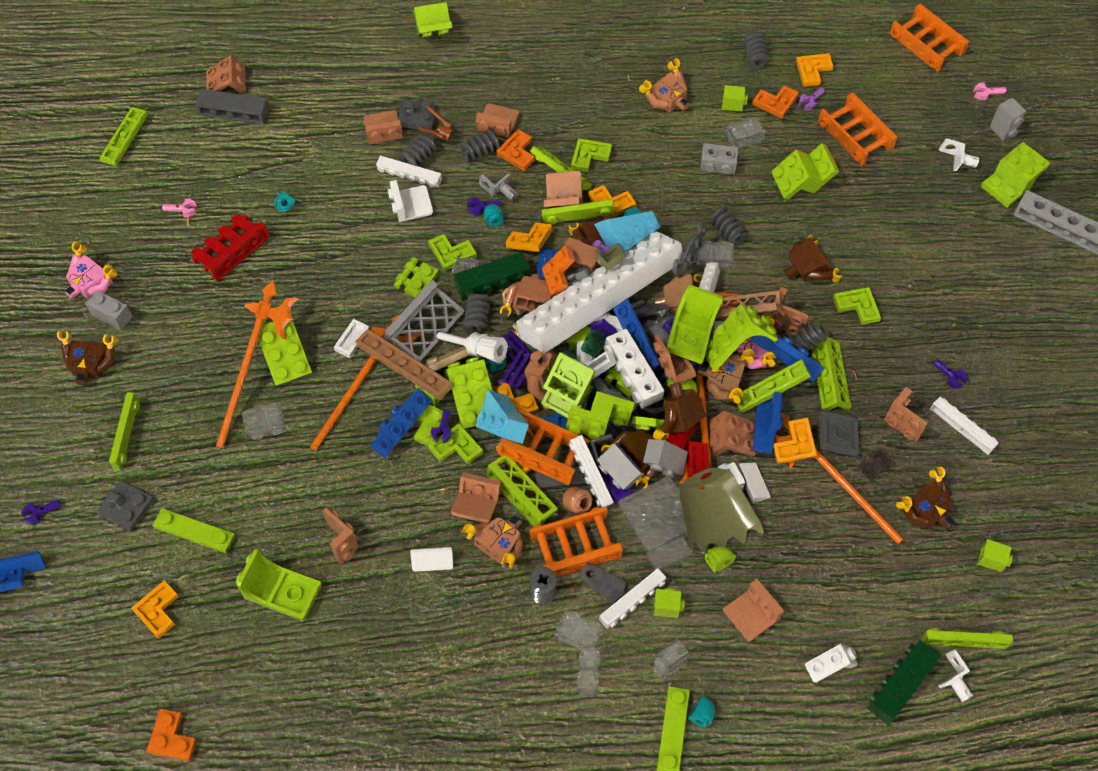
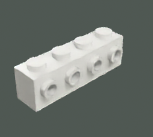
[604,329,664,408]

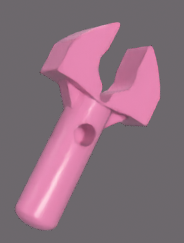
[973,83,1007,101]
[162,199,198,217]

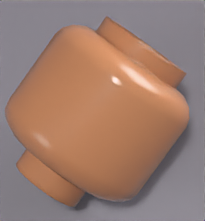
[563,487,592,515]

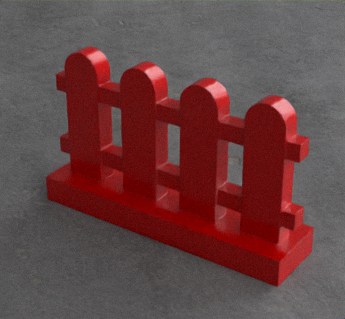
[191,214,270,282]

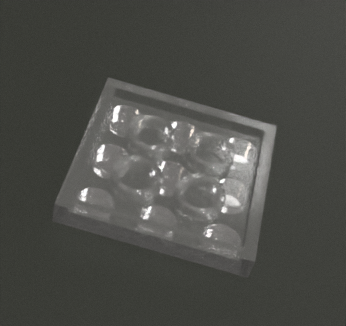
[617,477,687,554]

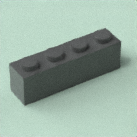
[195,89,270,125]

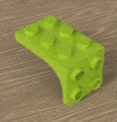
[666,285,723,364]
[705,303,778,371]
[258,320,312,386]
[444,357,492,429]
[236,548,322,621]

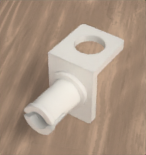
[939,139,979,171]
[938,650,973,702]

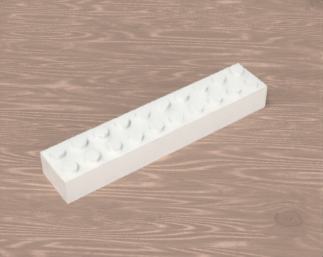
[516,231,682,354]

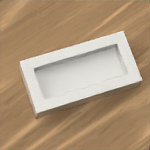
[334,319,370,359]

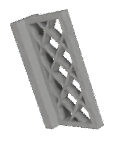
[383,280,465,362]

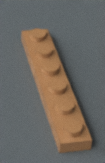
[355,329,453,400]

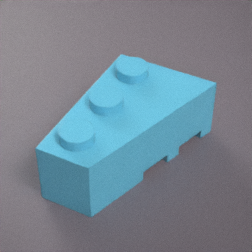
[594,211,660,251]
[476,390,529,444]

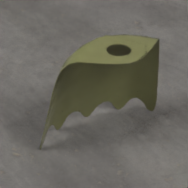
[680,468,764,554]

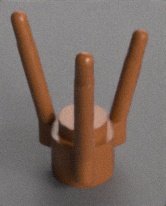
[418,105,454,141]

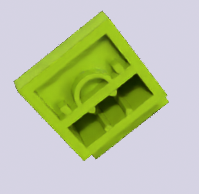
[413,2,452,38]
[981,142,1051,208]
[771,143,840,200]
[541,352,596,418]
[565,391,635,439]

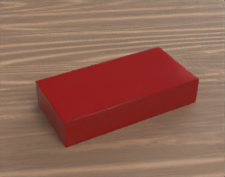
[687,441,709,479]

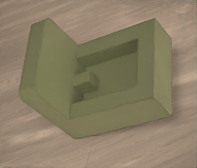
[595,242,627,270]

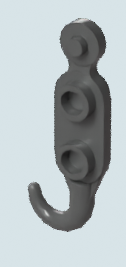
[672,224,708,276]

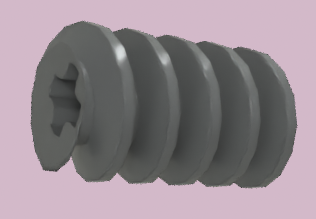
[744,33,769,70]
[461,130,499,163]
[399,132,437,166]
[711,206,748,246]
[463,293,491,334]
[789,318,827,352]
[530,567,556,605]

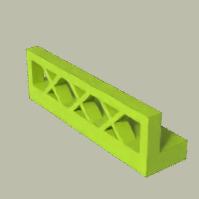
[812,336,852,412]
[486,456,558,527]

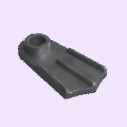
[635,304,670,317]
[581,565,626,603]

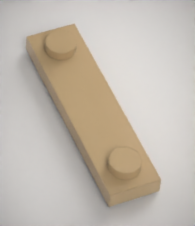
[423,333,495,372]

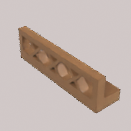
[714,291,782,321]

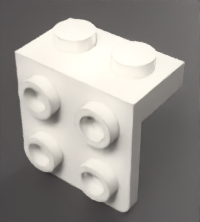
[387,180,433,222]

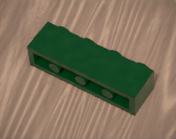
[453,252,530,302]
[868,640,941,726]

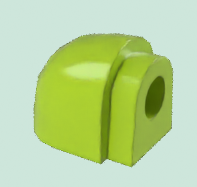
[705,546,736,573]

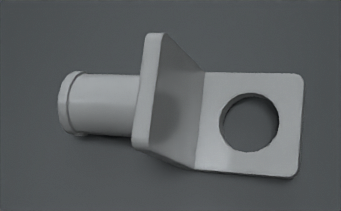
[479,173,519,201]

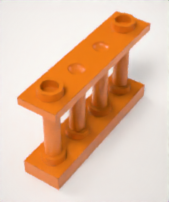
[890,4,969,72]
[818,92,898,166]
[497,408,590,486]
[529,507,623,577]

